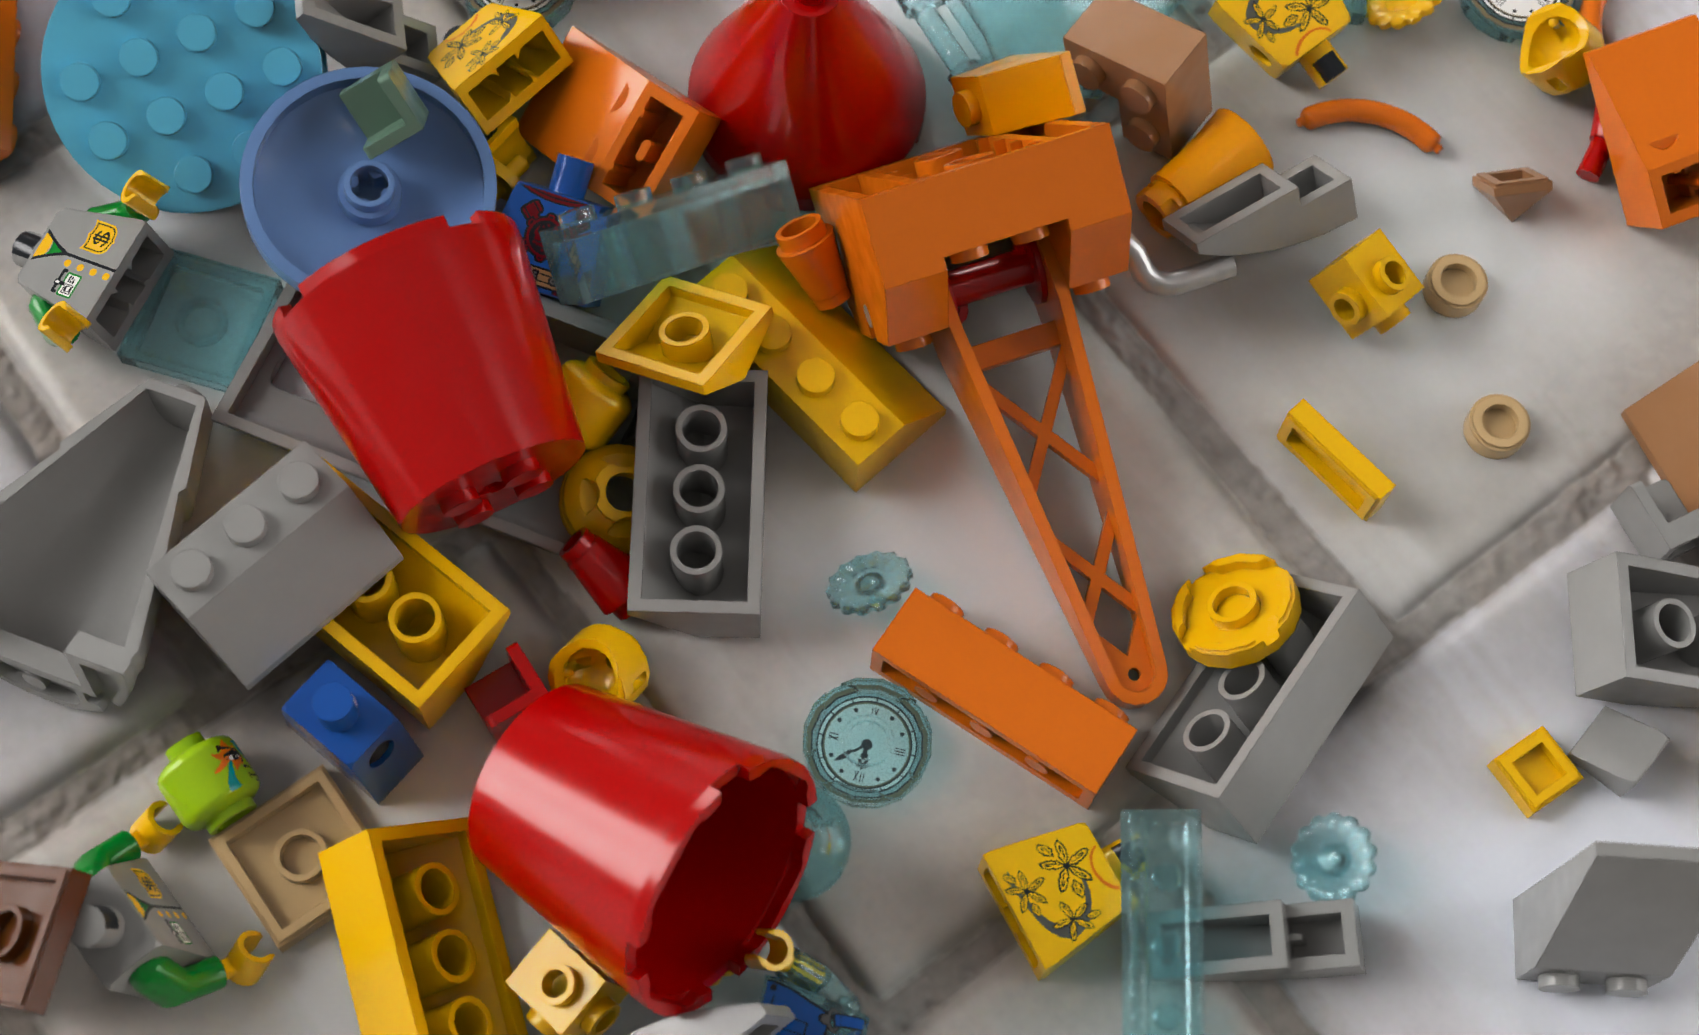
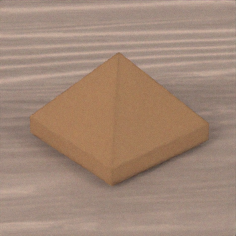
[1472,167,1553,222]

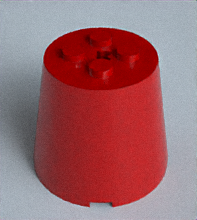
[272,210,586,534]
[468,684,817,1017]

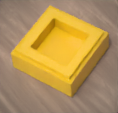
[1487,726,1584,819]

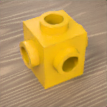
[1308,228,1424,339]
[505,928,628,1035]

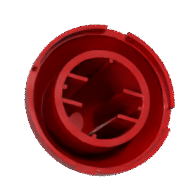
[688,0,926,211]

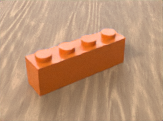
[870,587,1138,810]

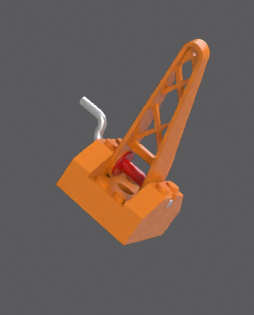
[809,120,1237,709]

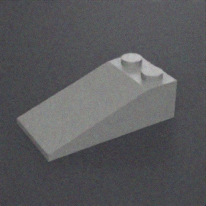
[1567,551,1699,708]
[1513,841,1699,997]

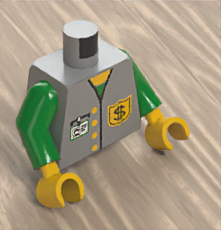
[12,170,175,353]
[70,801,275,1008]

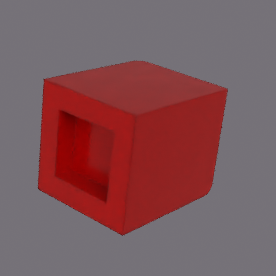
[464,641,548,743]

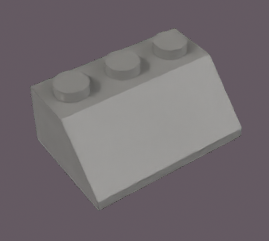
[144,440,404,691]

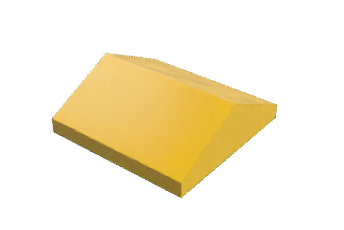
[595,275,774,395]

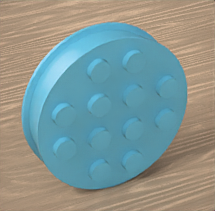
[41,0,328,213]

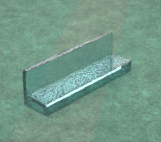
[1120,809,1205,1035]

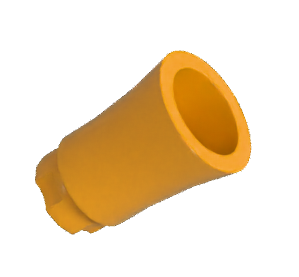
[1136,108,1274,239]

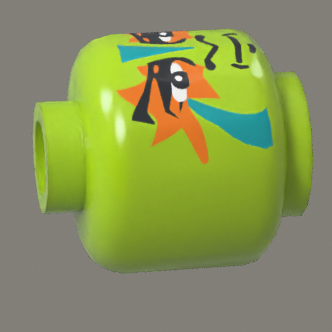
[157,732,261,836]

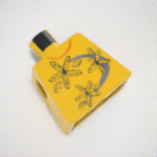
[1208,0,1351,90]
[428,3,574,136]
[978,823,1149,981]

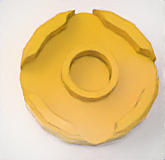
[1171,553,1302,669]

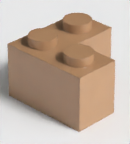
[1063,0,1212,160]

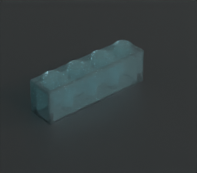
[539,152,801,305]

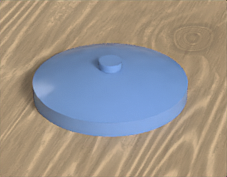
[239,66,497,291]

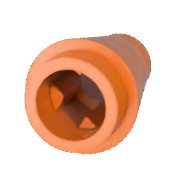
[775,213,851,311]

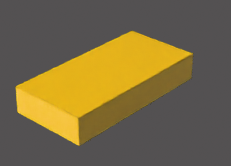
[1276,398,1396,521]

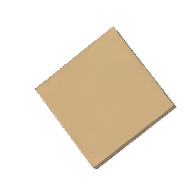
[208,764,366,953]

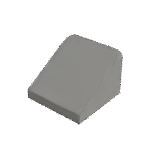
[1567,706,1670,797]

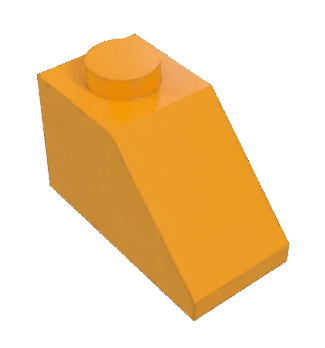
[950,51,1086,136]

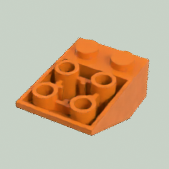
[1583,14,1699,229]
[519,26,721,224]

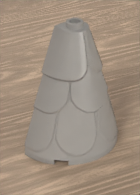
[0,378,213,711]

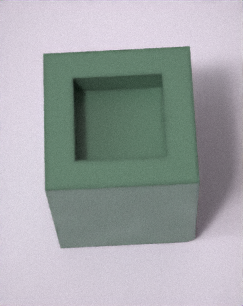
[339,59,429,160]

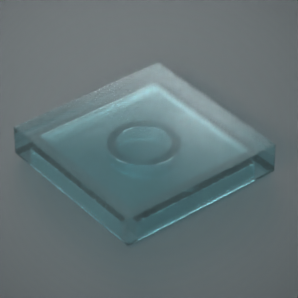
[117,248,284,392]

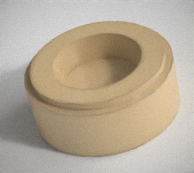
[1422,254,1488,318]
[1463,394,1531,459]

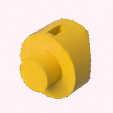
[1520,2,1604,96]
[547,624,650,702]

